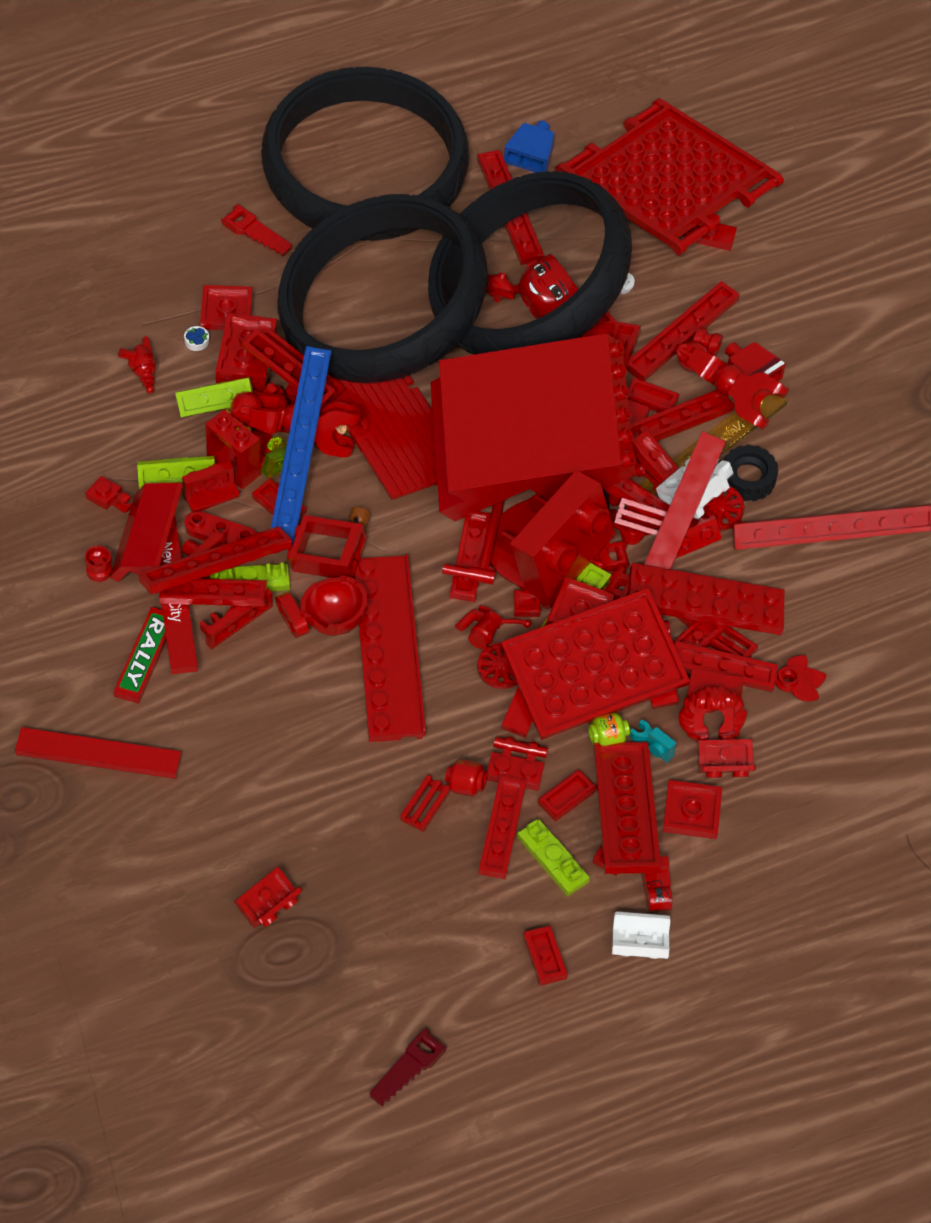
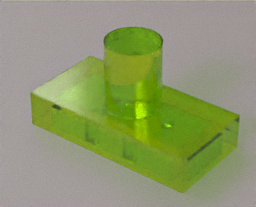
[261,437,287,478]

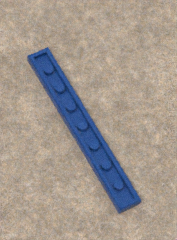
[271,346,331,546]

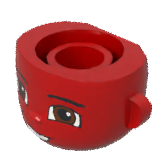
[519,254,578,319]

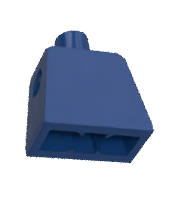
[504,120,555,173]

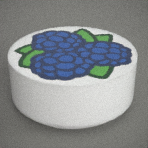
[184,326,209,351]

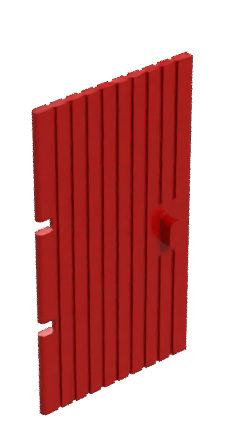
[330,375,437,500]

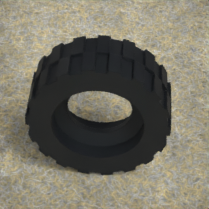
[724,445,778,502]

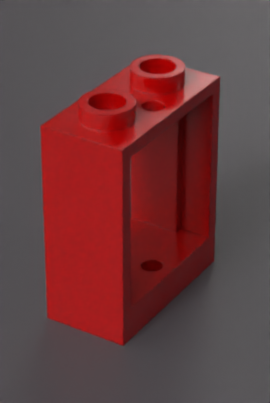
[205,410,261,490]
[287,515,367,578]

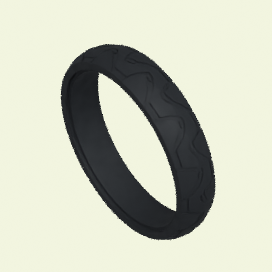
[261,67,469,241]
[428,171,632,355]
[277,194,488,383]

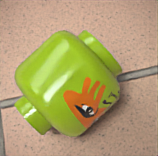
[588,713,630,746]

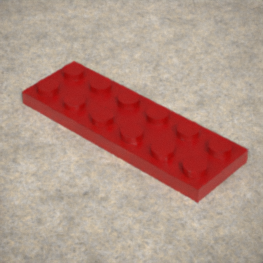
[628,563,785,635]
[594,742,661,874]

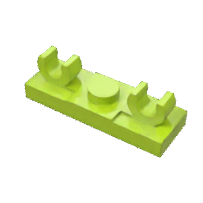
[175,377,254,417]
[137,456,215,489]
[210,563,290,592]
[517,819,590,897]

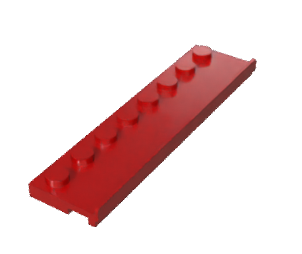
[354,554,426,742]

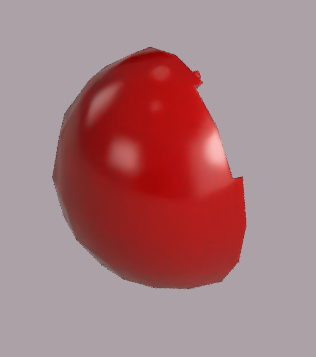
[300,575,367,636]

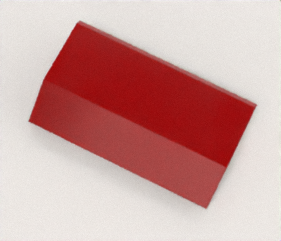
[241,326,345,408]
[110,482,183,582]

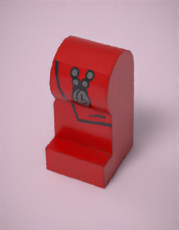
[641,856,672,911]

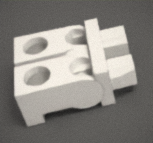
[656,458,733,519]

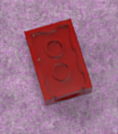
[215,313,277,393]

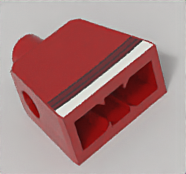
[725,342,786,381]

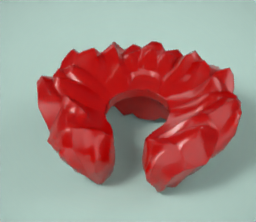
[678,686,748,742]

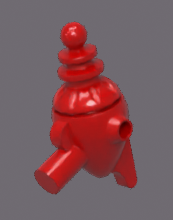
[486,272,520,302]
[118,336,156,394]

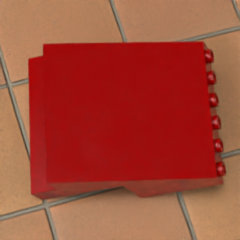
[430,333,636,522]

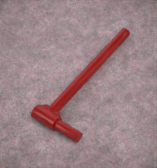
[442,500,505,585]

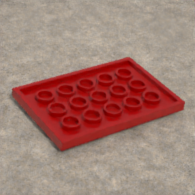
[501,588,690,740]

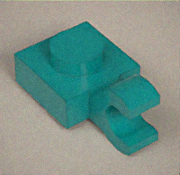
[629,719,677,763]

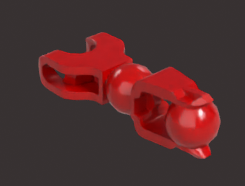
[674,341,789,430]
[230,391,362,458]

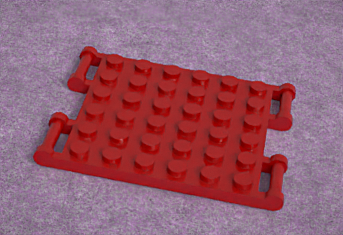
[555,98,784,256]

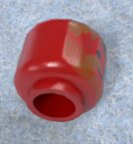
[445,759,487,797]

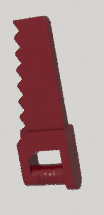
[370,1028,447,1107]

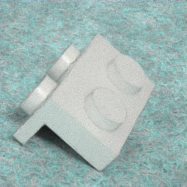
[612,912,670,959]

